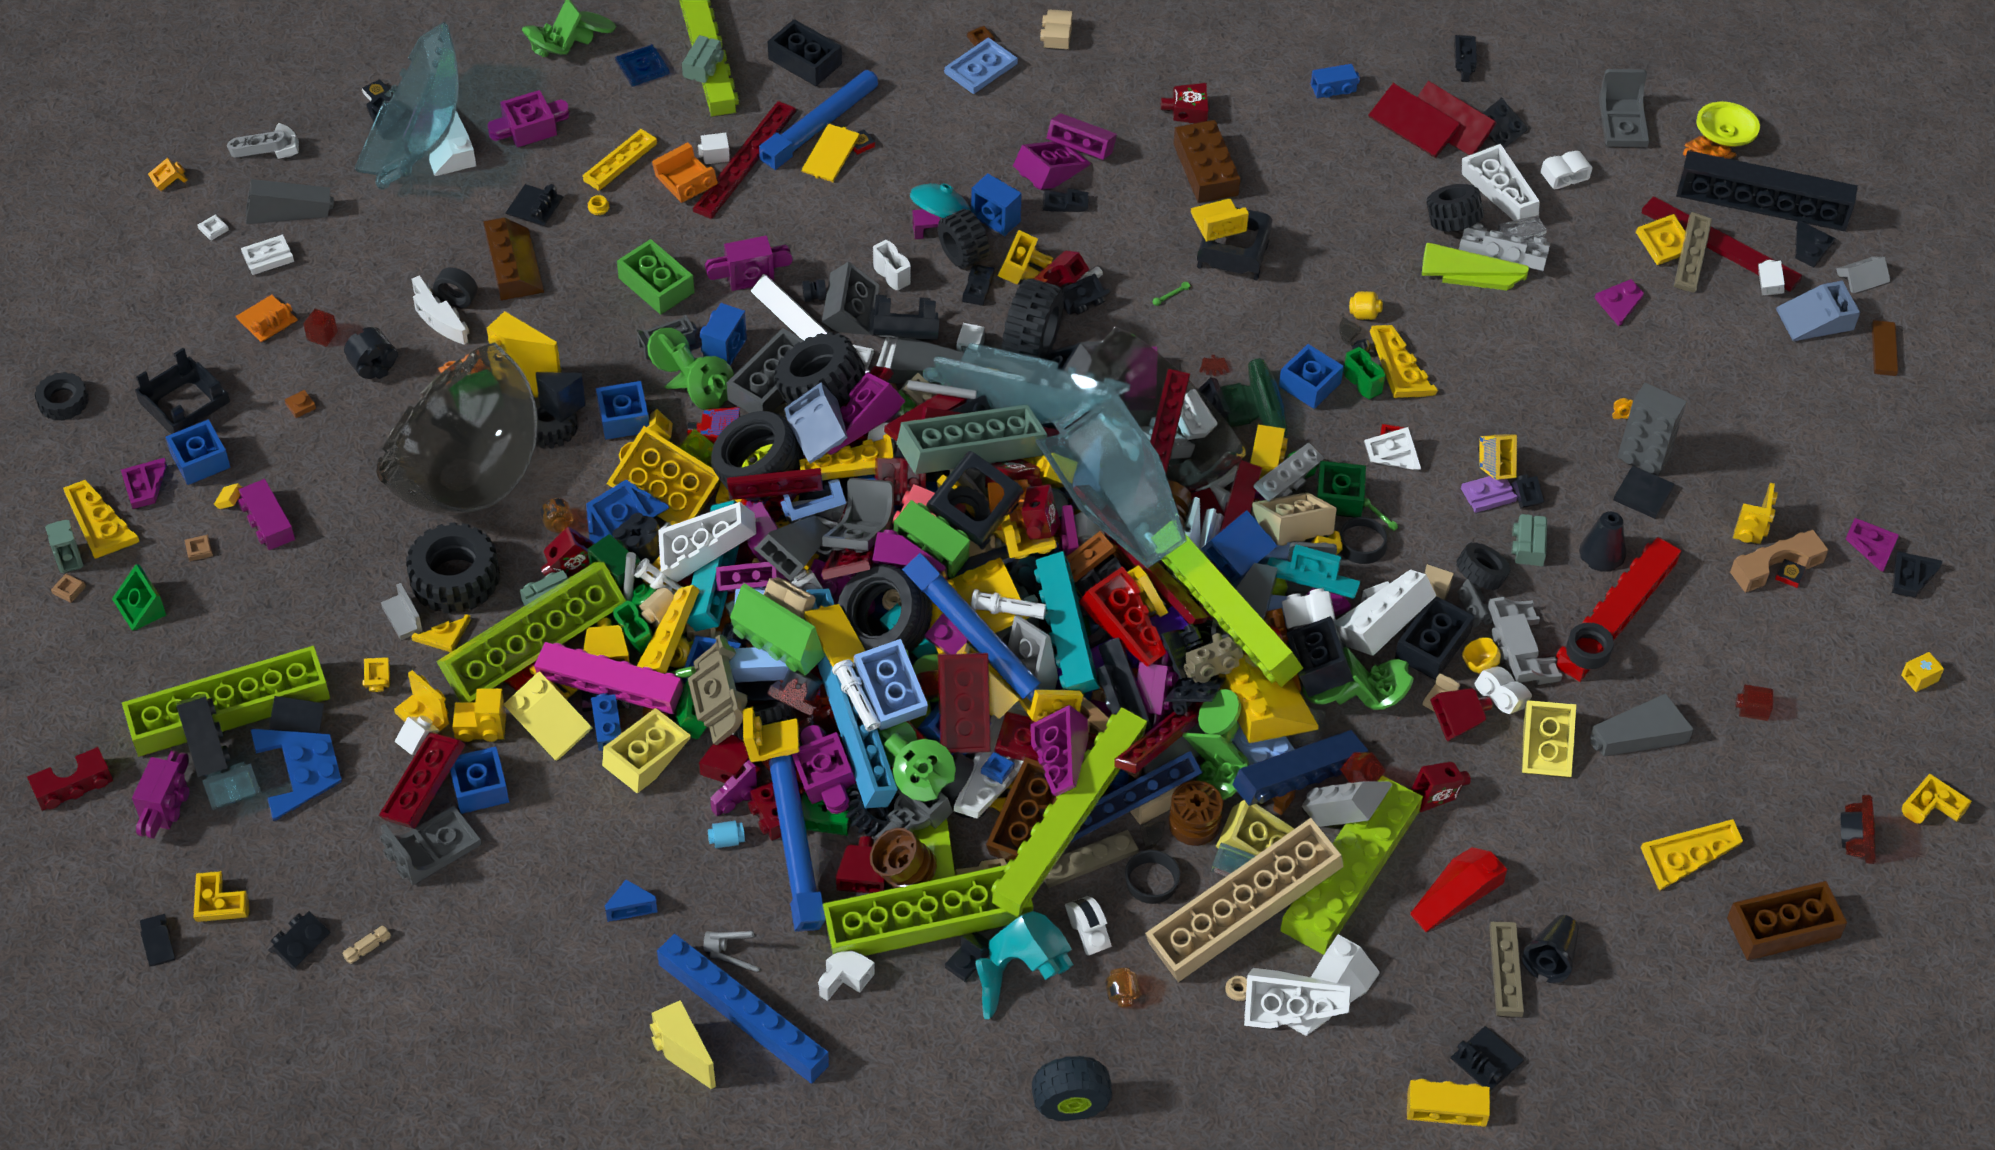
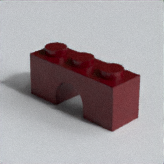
[1034,250,1090,287]
[27,747,113,811]

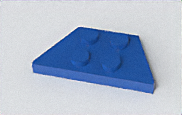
[586,480,669,543]

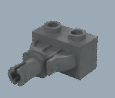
[874,777,953,840]

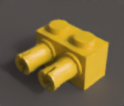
[998,230,1053,285]

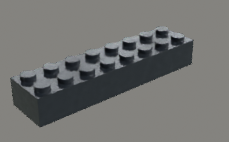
[1676,150,1858,232]

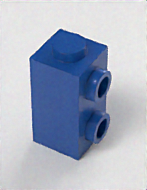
[1311,64,1360,98]
[591,693,621,751]

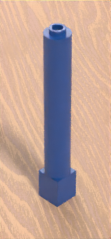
[759,70,878,170]
[902,553,1041,700]
[769,755,825,932]

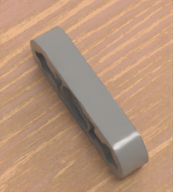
[227,131,288,157]

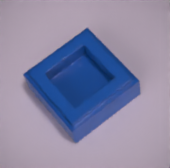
[981,752,1015,784]

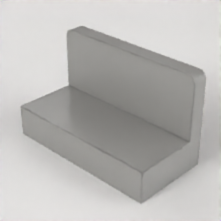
[1836,257,1890,293]
[381,583,423,640]

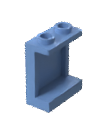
[781,479,846,521]

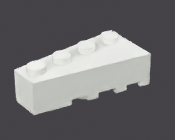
[1462,144,1539,225]
[658,502,756,583]
[1334,570,1436,656]

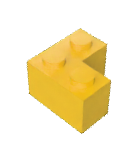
[453,689,506,742]

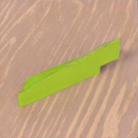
[1422,243,1529,290]

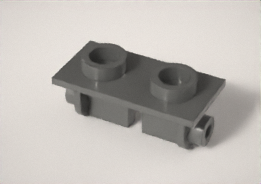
[1457,579,1493,628]

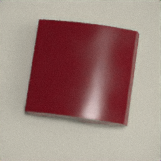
[875,458,926,506]

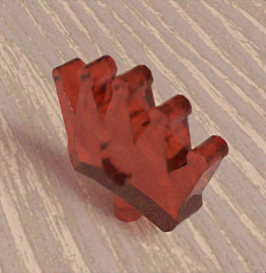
[1199,355,1229,376]

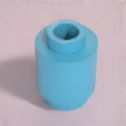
[708,821,745,848]

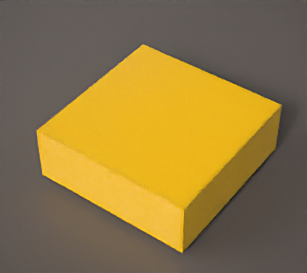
[214,483,243,509]

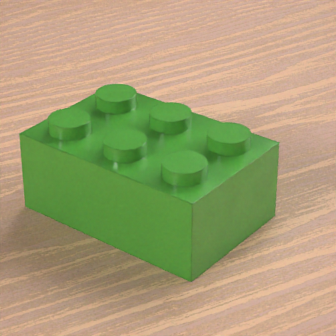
[617,239,694,315]
[894,500,970,579]

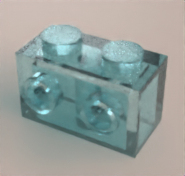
[202,762,261,811]

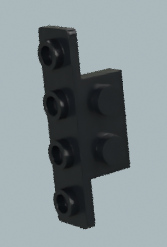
[1096,638,1153,732]

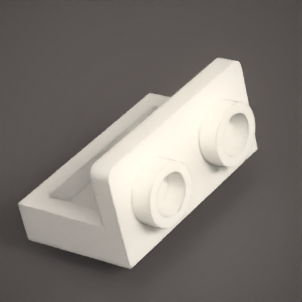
[1178,389,1217,440]

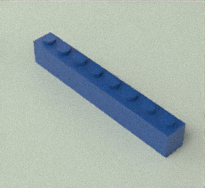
[657,933,829,1084]

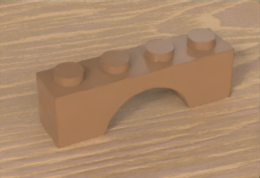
[1730,530,1828,593]

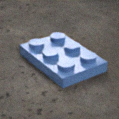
[945,37,1018,94]

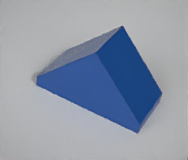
[605,880,657,922]

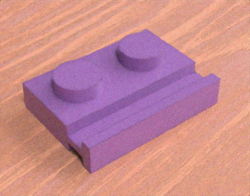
[1461,476,1517,513]

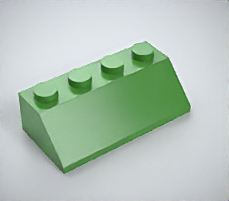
[730,583,825,676]

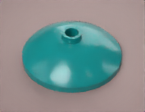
[910,183,971,218]

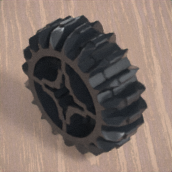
[846,783,899,840]

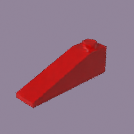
[1079,566,1166,667]
[1410,847,1507,932]

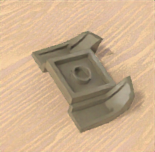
[688,634,747,745]

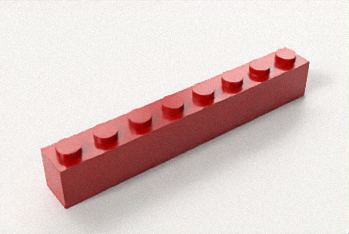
[1556,537,1682,682]

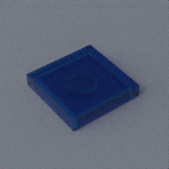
[615,44,670,87]

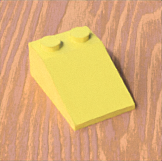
[503,671,593,761]
[1522,700,1576,777]
[602,708,691,794]
[1216,800,1294,863]
[650,1000,716,1089]

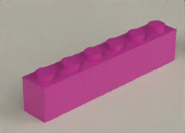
[534,642,683,714]

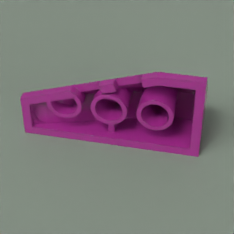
[827,372,905,455]
[1031,705,1089,796]

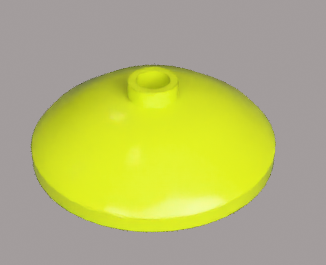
[1696,102,1760,147]

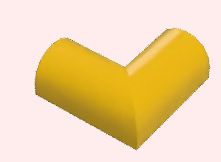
[1902,773,1972,824]
[193,871,249,922]

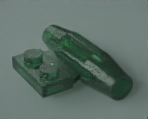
[1221,358,1288,438]

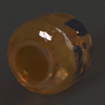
[540,498,574,533]
[1105,968,1141,1008]

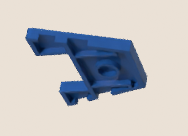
[251,729,341,821]

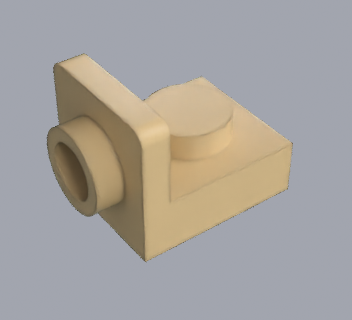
[1423,674,1460,712]

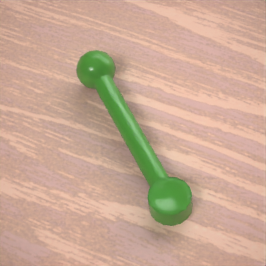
[1153,282,1190,306]
[1363,498,1398,531]

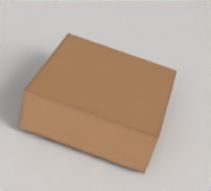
[185,534,213,561]
[51,573,86,603]

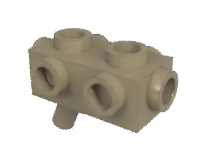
[1184,633,1243,683]

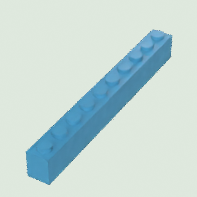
[806,589,897,808]

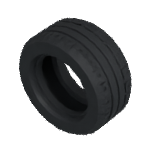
[711,411,804,500]
[838,564,932,654]

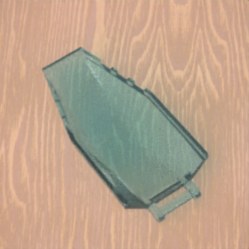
[355,22,459,190]
[923,343,1130,424]
[1035,386,1187,569]

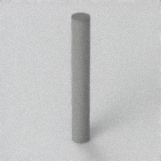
[907,380,977,399]
[623,552,636,601]

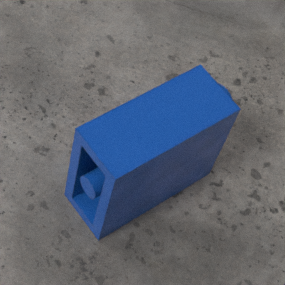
[1201,510,1277,585]

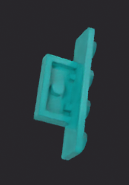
[1266,544,1360,598]

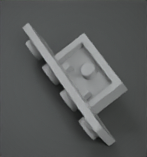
[1253,443,1324,502]

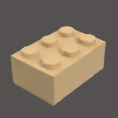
[1251,492,1336,546]

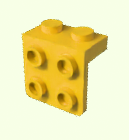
[1733,483,1778,544]

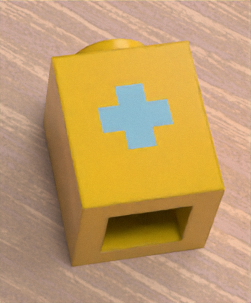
[1901,652,1944,692]

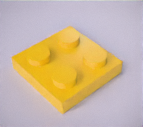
[1636,214,1686,265]

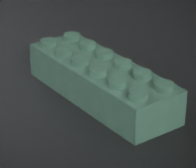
[897,404,1047,474]

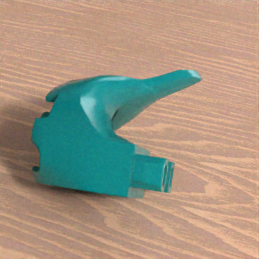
[976,911,1073,1019]

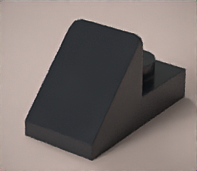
[140,914,175,967]
[945,932,990,982]

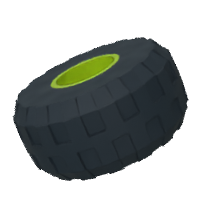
[1032,1056,1112,1121]

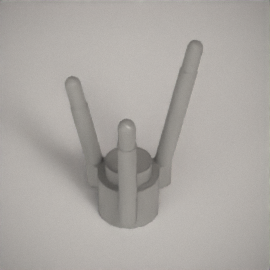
[704,931,760,972]

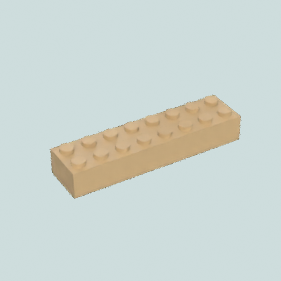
[1146,818,1343,982]

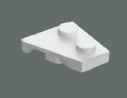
[1364,427,1421,470]

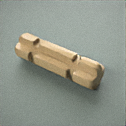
[343,926,391,964]

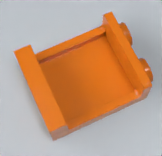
[652,142,718,203]

